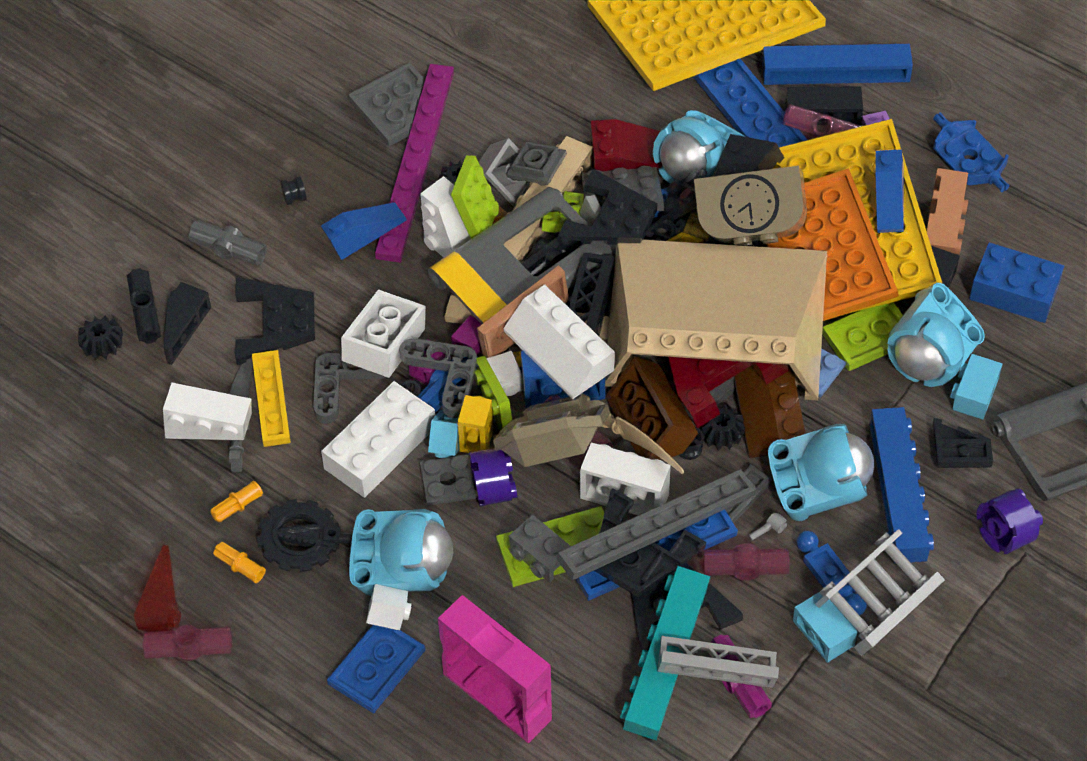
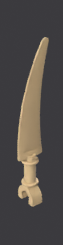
[601,411,684,474]

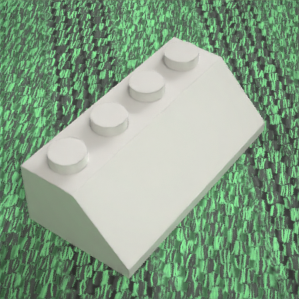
[504,285,615,399]

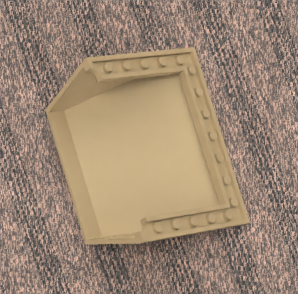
[605,240,827,400]

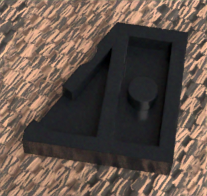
[932,418,993,468]

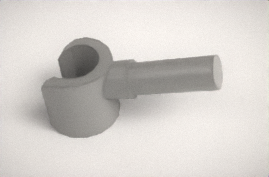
[749,513,787,541]

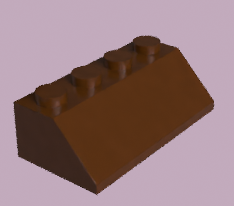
[606,357,698,461]
[734,364,806,458]

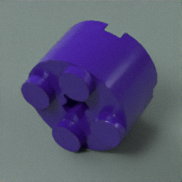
[469,448,517,507]
[977,489,1043,554]

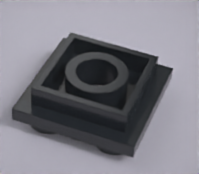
[661,169,707,220]

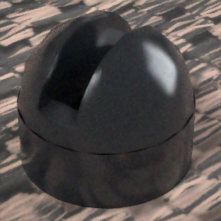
[401,379,422,396]

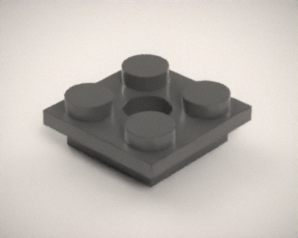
[507,142,567,186]
[420,455,476,506]

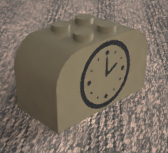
[694,166,807,246]

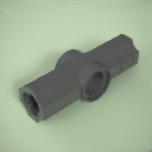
[188,220,267,266]

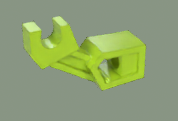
[541,191,584,233]

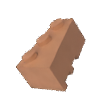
[927,168,968,255]

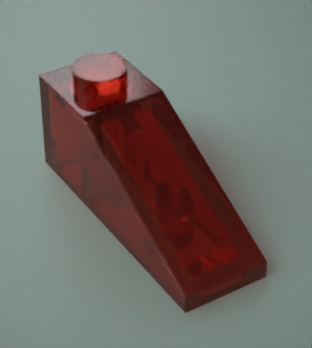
[134,544,181,637]

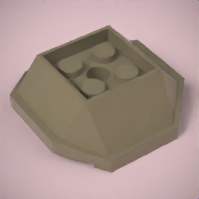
[493,394,610,467]

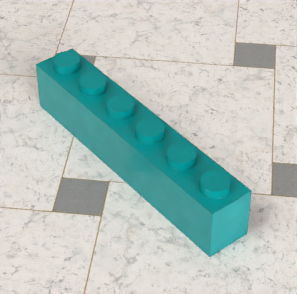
[620,566,710,740]

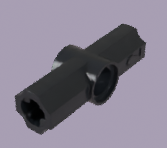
[520,232,582,276]
[126,268,161,344]

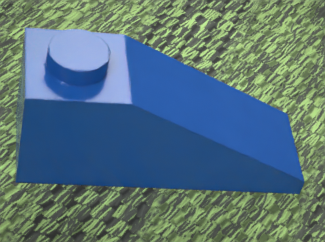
[876,149,904,233]
[321,202,407,260]

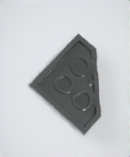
[348,62,424,146]
[582,166,664,211]

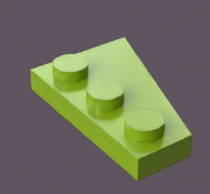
[474,356,512,431]

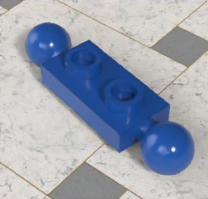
[796,531,867,616]

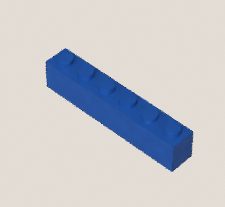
[762,44,913,85]
[869,407,934,564]

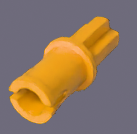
[210,481,263,522]
[213,542,266,583]

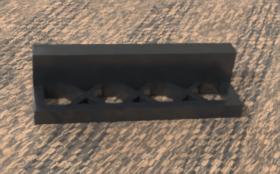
[569,253,615,337]

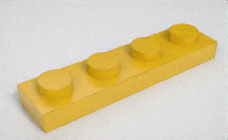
[252,350,291,447]

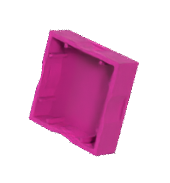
[438,595,552,744]

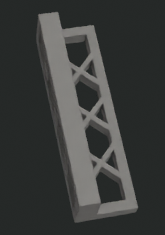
[657,636,779,688]

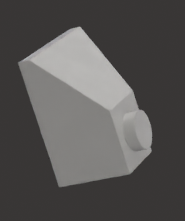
[479,138,530,208]

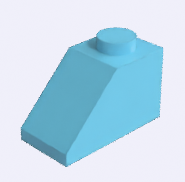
[428,410,460,458]

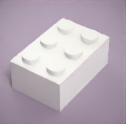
[341,290,425,378]
[580,442,671,515]

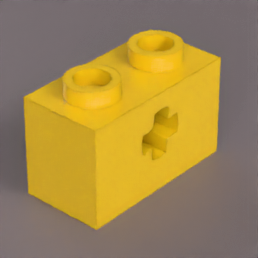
[458,395,493,453]

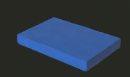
[327,625,426,714]

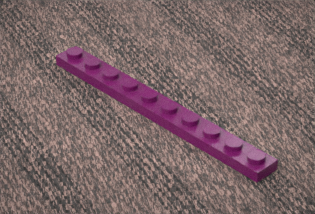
[375,64,454,263]

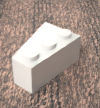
[421,176,471,257]
[163,383,252,440]

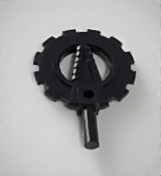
[257,499,353,572]

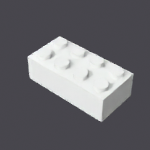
[321,381,435,498]

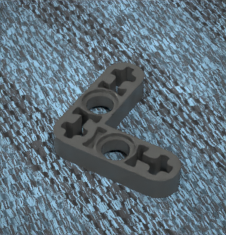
[400,338,477,418]
[313,353,386,424]

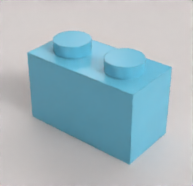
[950,354,1002,420]
[793,592,857,663]

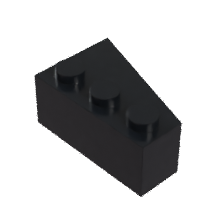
[713,134,785,177]

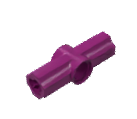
[708,634,772,718]

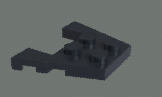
[558,169,658,245]
[235,278,315,365]
[594,488,707,597]
[632,563,743,655]

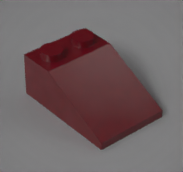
[590,119,663,174]

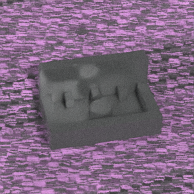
[509,515,571,583]

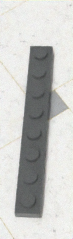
[557,469,757,580]

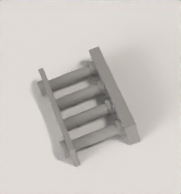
[815,529,945,656]

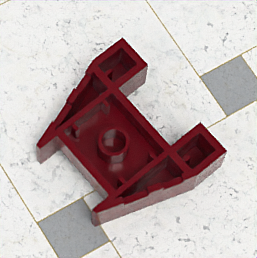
[669,357,789,428]

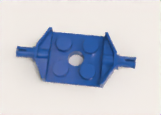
[933,112,1009,192]

